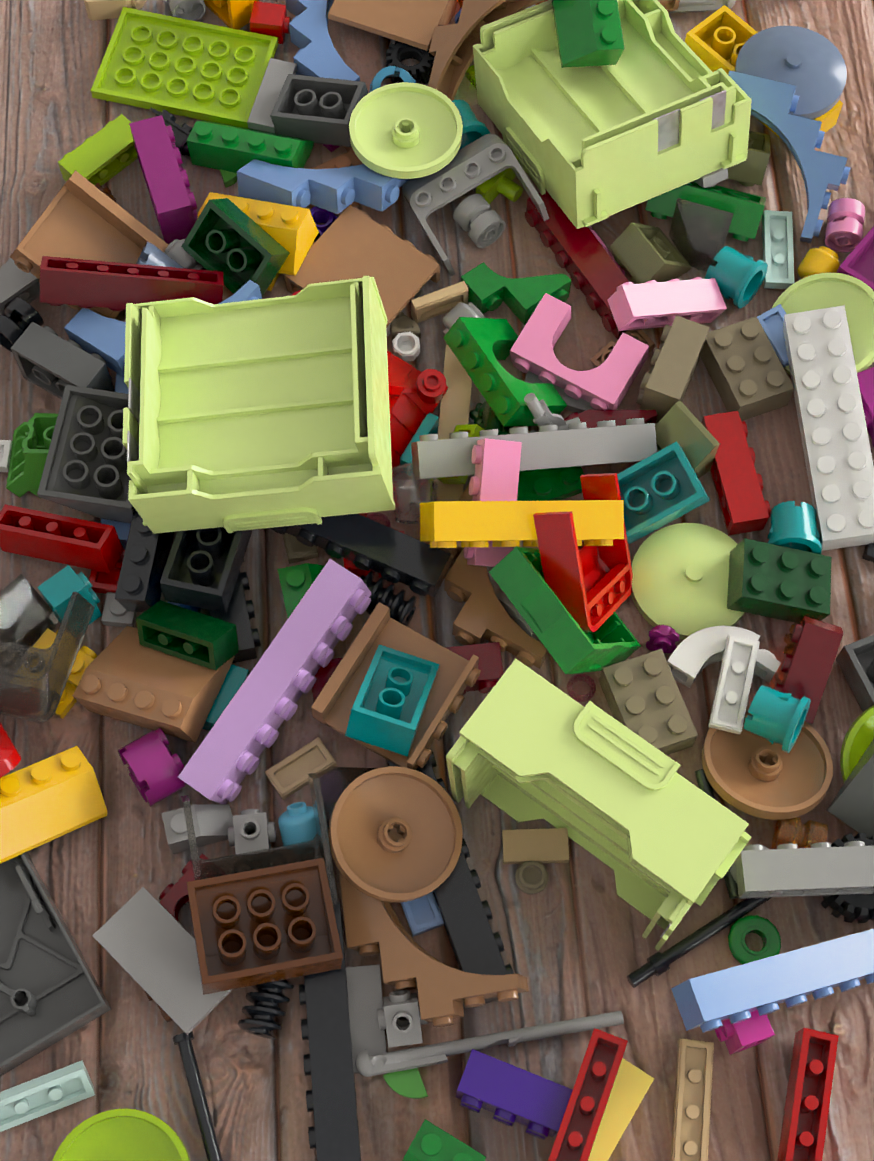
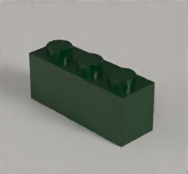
[136,600,239,671]

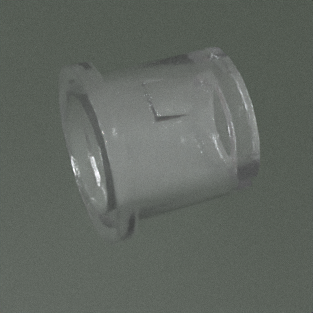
[392,463,438,524]

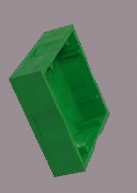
[489,547,641,674]

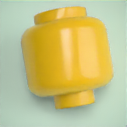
[797,246,840,279]

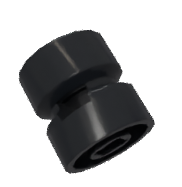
[0,297,44,353]

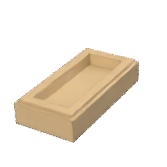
[411,281,468,323]
[265,737,337,800]
[502,828,569,865]

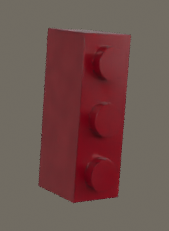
[774,616,843,724]

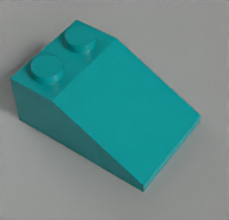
[345,645,440,757]

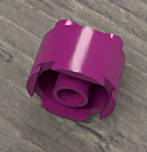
[118,728,187,807]

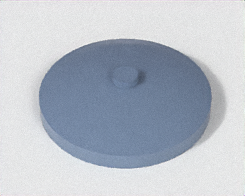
[734,26,847,119]

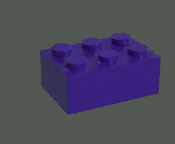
[456,1049,573,1140]

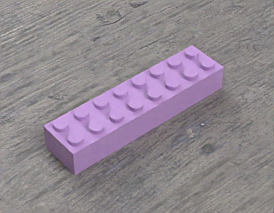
[178,559,372,804]

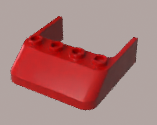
[533,473,633,632]

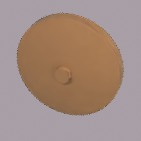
[701,706,833,820]
[328,766,463,902]

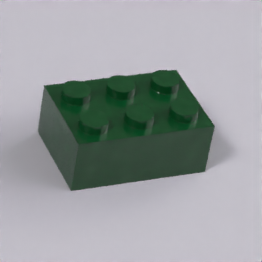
[181,198,290,297]
[727,538,832,624]

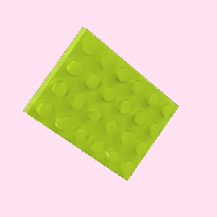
[91,7,278,129]

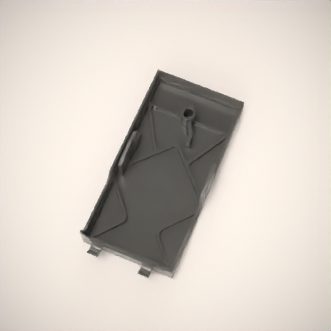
[0,852,111,1077]

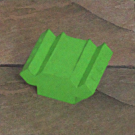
[6,413,58,499]

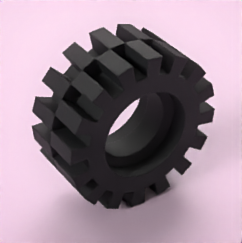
[386,41,434,84]

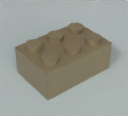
[636,315,710,423]
[701,316,794,421]
[599,649,698,755]

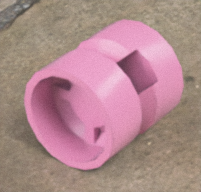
[825,198,865,252]

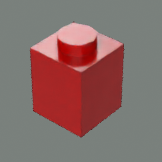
[249,1,291,44]

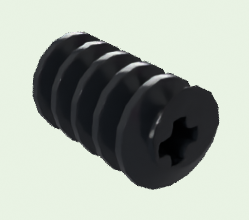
[359,570,417,626]
[238,979,294,1040]

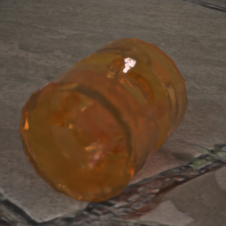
[771,817,828,849]

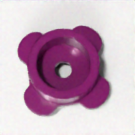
[646,625,679,653]

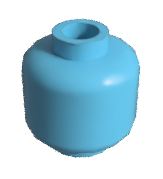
[278,802,324,854]

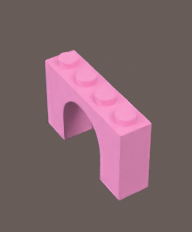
[510,293,649,410]

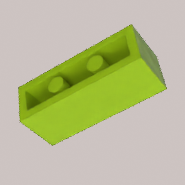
[58,114,138,186]

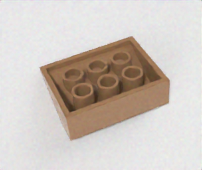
[328,0,457,51]
[72,626,235,743]

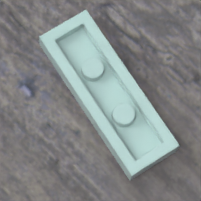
[762,210,795,289]
[0,1060,95,1132]

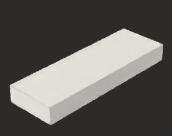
[708,634,760,735]

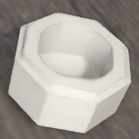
[392,332,420,362]

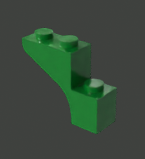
[461,262,572,325]

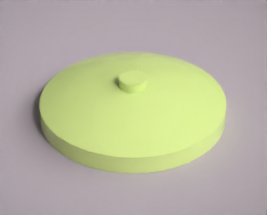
[349,82,463,179]
[772,272,874,376]
[631,523,745,640]

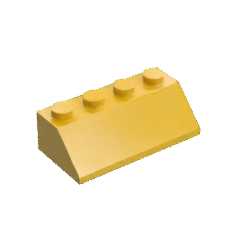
[197,192,319,276]
[0,746,108,864]

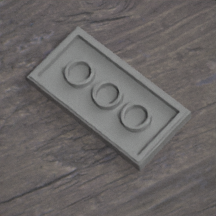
[92,887,233,1035]

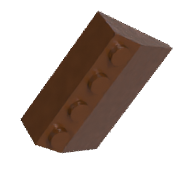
[186,858,343,995]

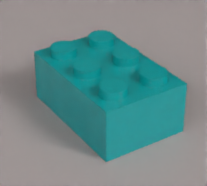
[617,441,710,544]

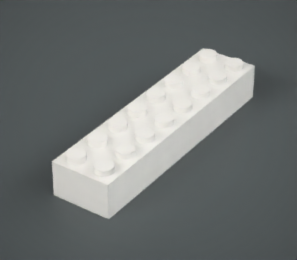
[783,305,874,551]

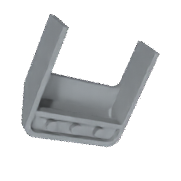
[403,134,549,276]

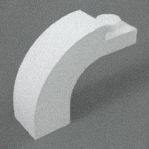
[667,626,781,688]

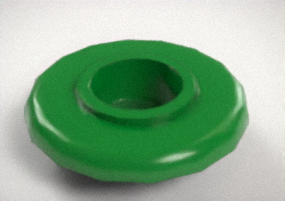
[728,915,781,964]

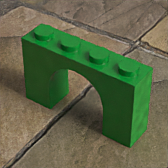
[443,317,567,427]

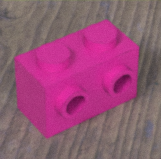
[714,1010,775,1055]

